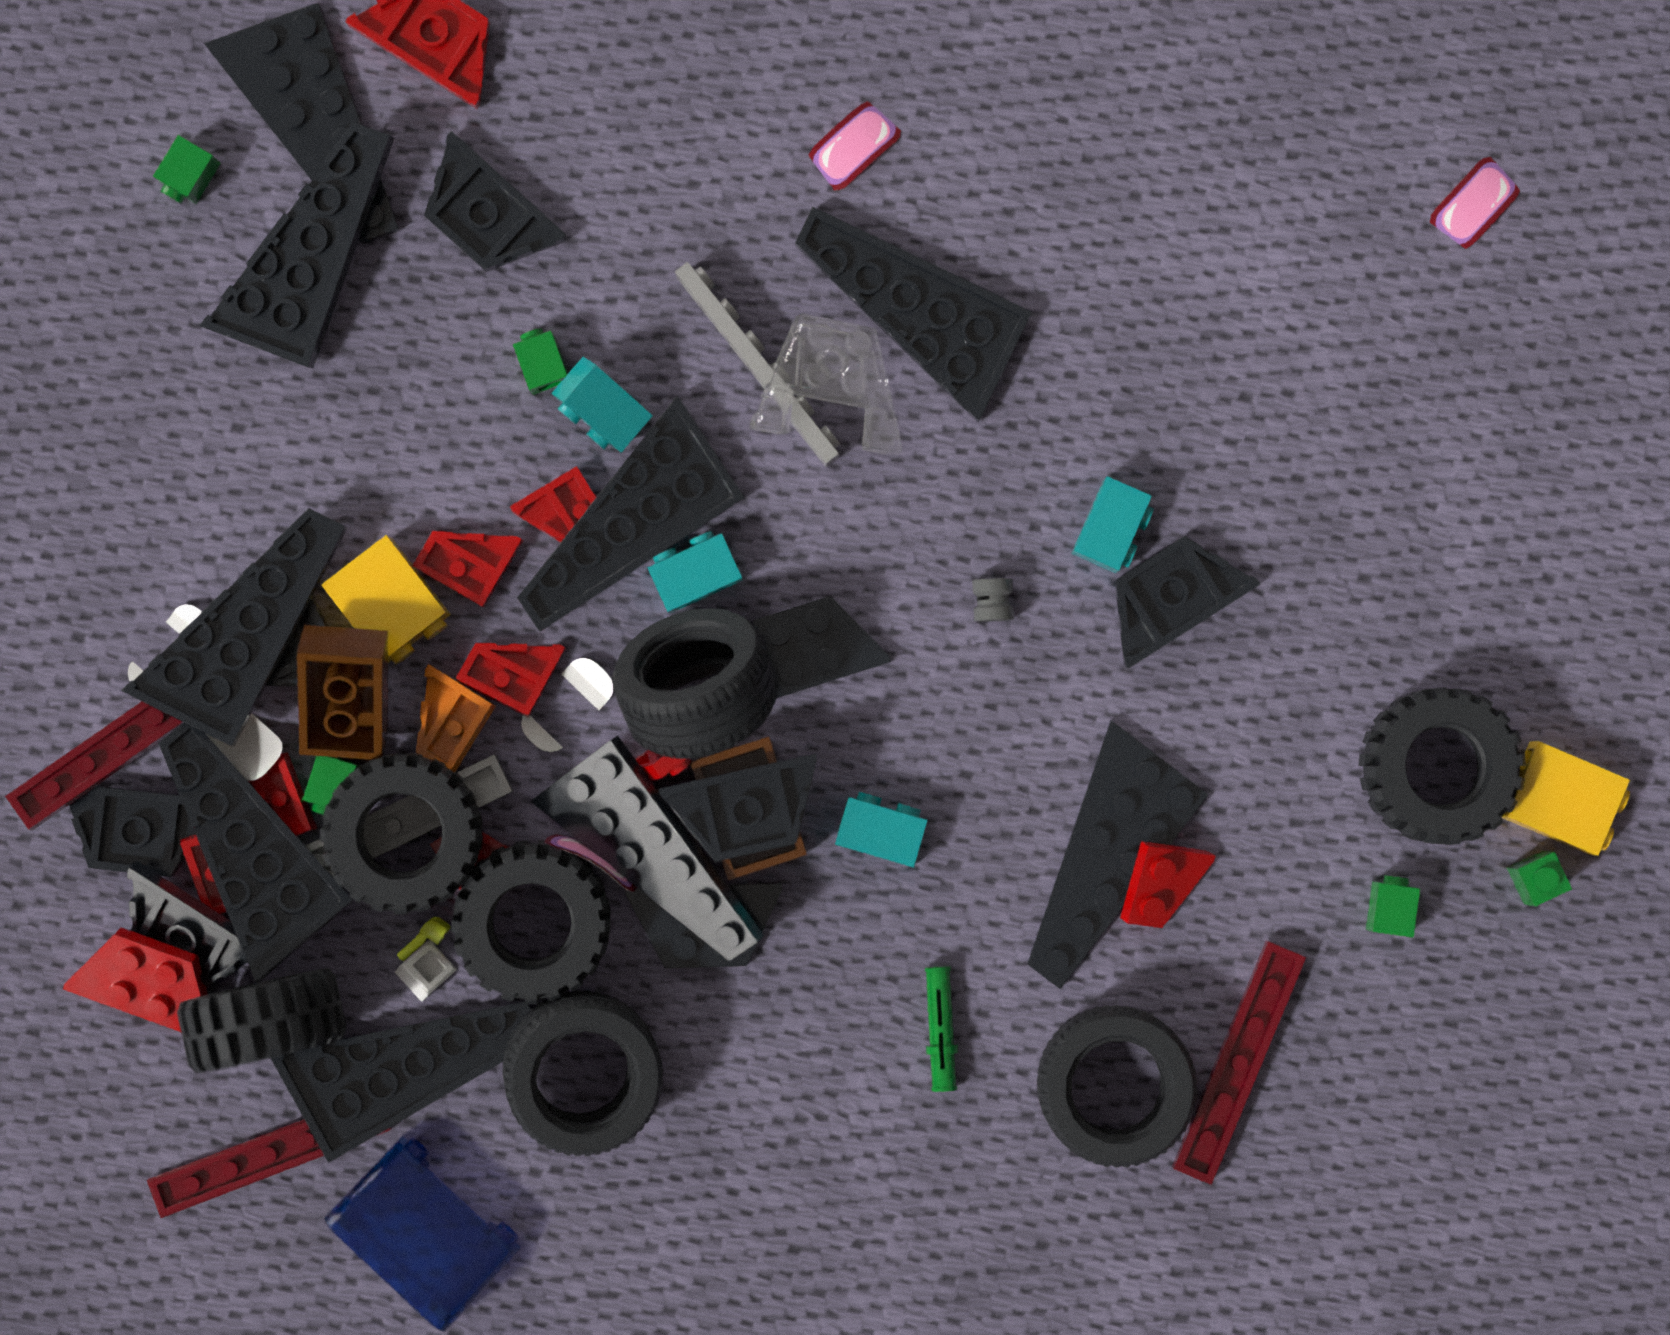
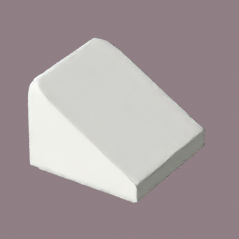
[395,940,457,1002]

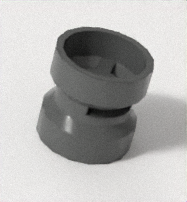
[972,578,1014,622]

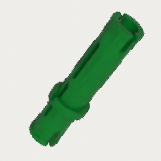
[925,966,959,1092]

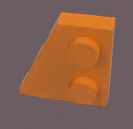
[416,664,496,772]

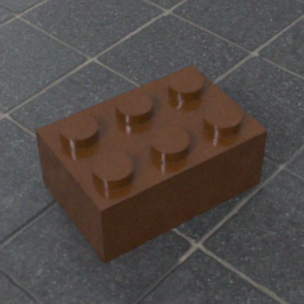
[297,625,388,760]
[691,737,808,880]

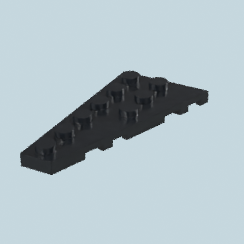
[517,396,745,632]

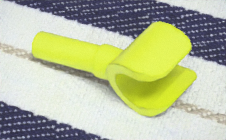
[397,917,451,961]

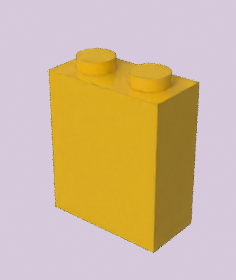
[321,535,451,665]
[1501,741,1630,856]

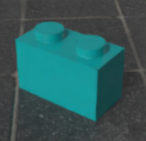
[551,356,653,453]
[1071,476,1154,573]
[647,531,743,614]
[835,791,928,868]

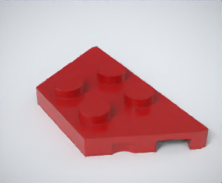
[345,0,490,109]
[63,927,208,1032]

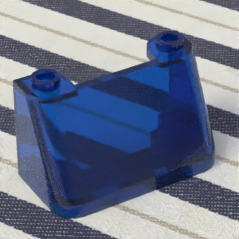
[324,1136,521,1332]

